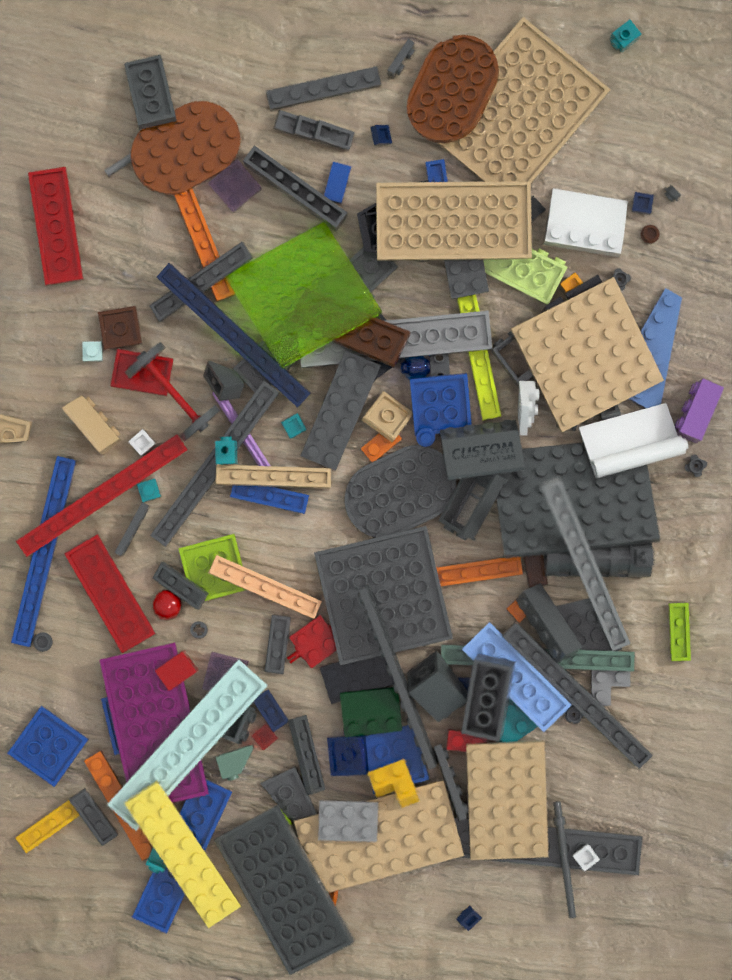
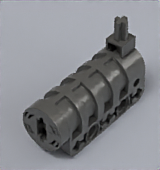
[544,543,654,577]

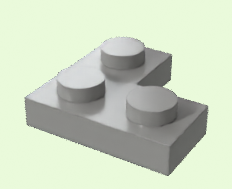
[591,670,630,706]

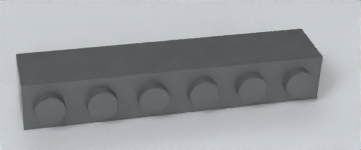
[243,145,347,231]

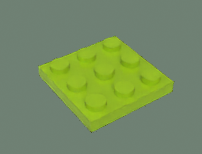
[178,534,245,601]

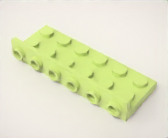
[483,248,568,305]

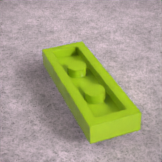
[668,603,691,661]

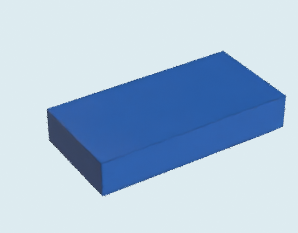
[324,162,351,204]

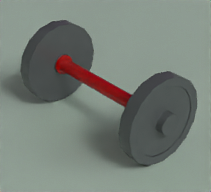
[125,342,220,442]

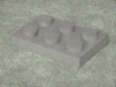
[318,800,378,842]

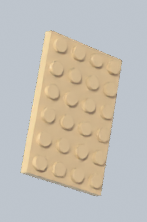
[466,741,548,860]

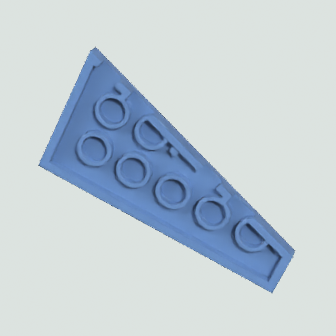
[629,288,682,409]

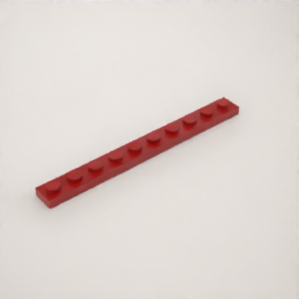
[16,434,188,557]

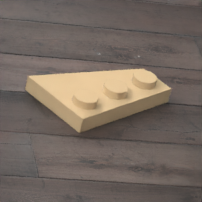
[0,414,32,443]

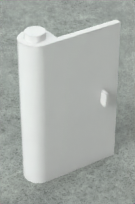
[579,403,688,478]

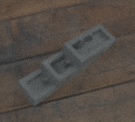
[273,110,355,151]

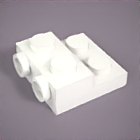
[518,381,539,435]

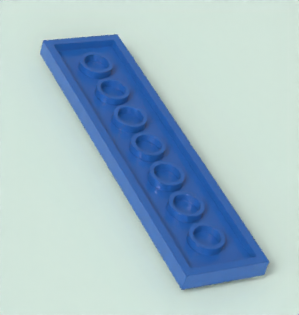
[132,779,233,934]

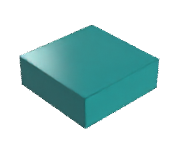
[281,413,307,439]

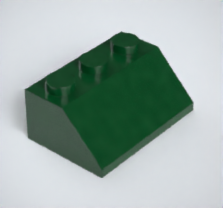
[340,687,402,737]

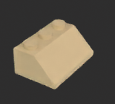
[62,395,121,455]

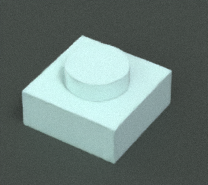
[82,341,103,362]

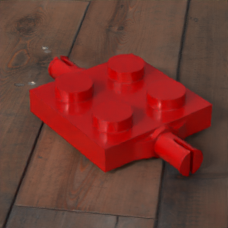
[287,615,337,669]

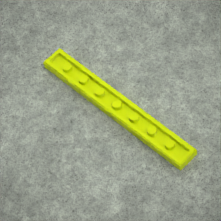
[457,295,501,421]

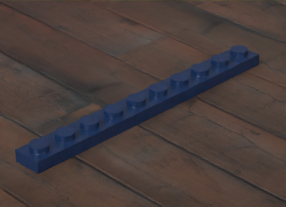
[156,263,311,408]

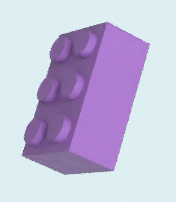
[675,378,724,443]

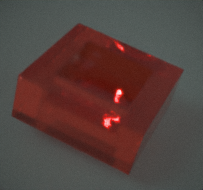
[251,724,278,751]

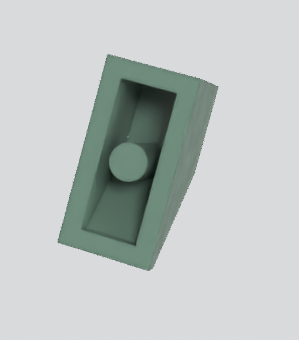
[215,744,254,781]

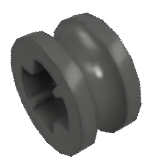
[190,621,208,639]

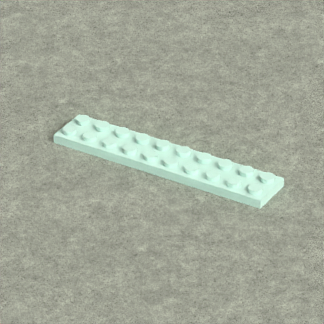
[107,660,268,831]

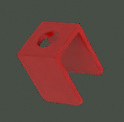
[155,650,199,691]

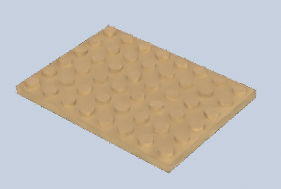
[436,17,611,184]

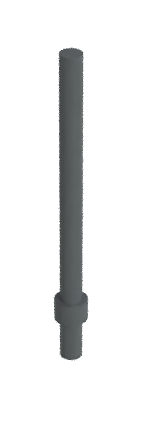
[553,801,576,918]

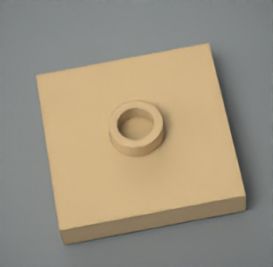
[362,391,413,443]

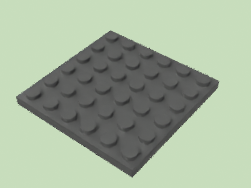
[314,526,453,665]

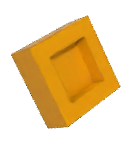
[559,272,583,293]

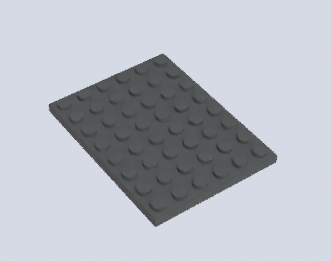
[496,442,661,558]

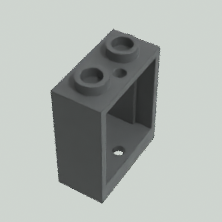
[491,331,534,388]

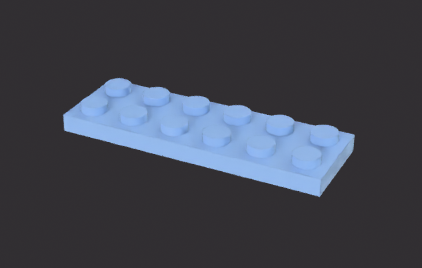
[462,622,571,732]

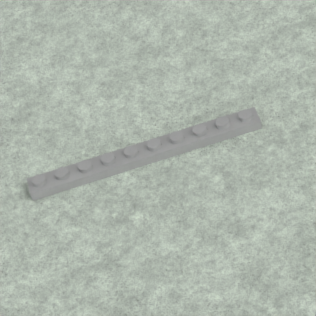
[541,477,630,651]

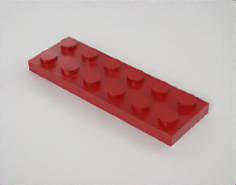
[28,167,84,286]
[65,534,156,653]

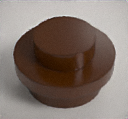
[640,225,660,244]

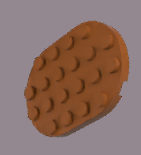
[407,35,499,143]
[131,101,240,195]

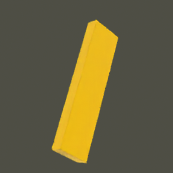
[16,800,80,853]

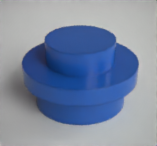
[416,428,435,447]

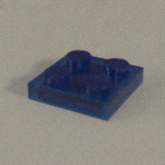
[327,735,369,776]

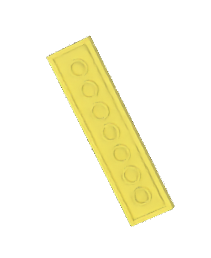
[124,781,241,928]

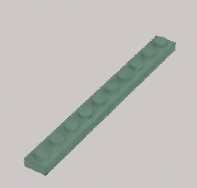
[441,645,635,671]

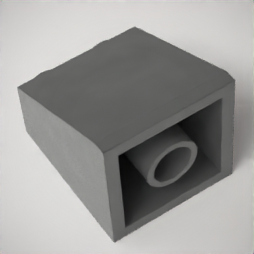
[407,650,468,722]

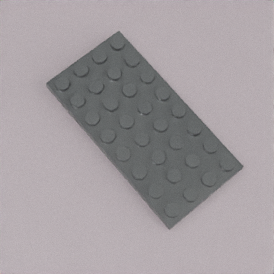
[214,805,355,975]

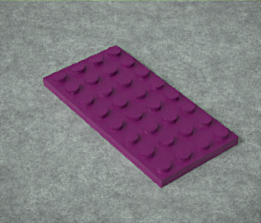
[99,642,209,803]

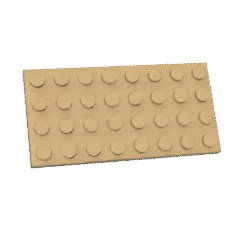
[376,181,532,261]
[294,780,464,893]

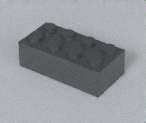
[461,654,516,742]

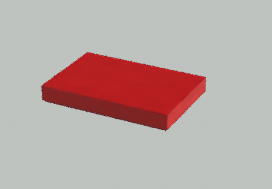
[110,349,174,396]

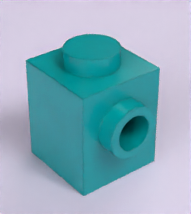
[610,19,642,53]
[215,437,238,465]

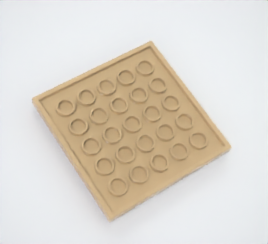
[510,277,664,432]

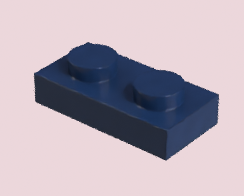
[253,689,289,732]

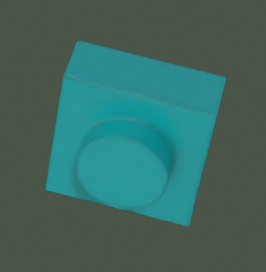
[137,478,161,502]

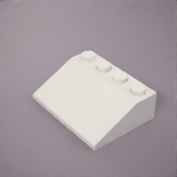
[543,189,628,257]

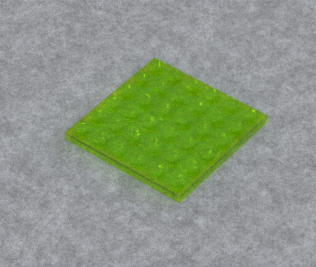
[225,222,382,369]

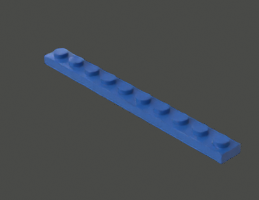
[11,456,76,647]

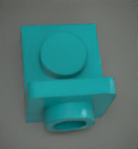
[145,847,166,873]

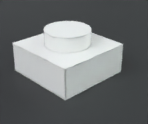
[128,429,156,456]
[572,843,600,872]

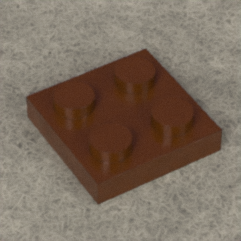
[98,306,142,350]

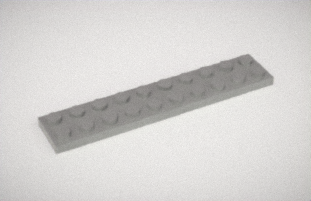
[298,311,493,368]

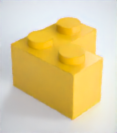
[368,759,420,808]

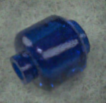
[401,356,430,380]

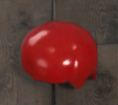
[152,590,182,621]

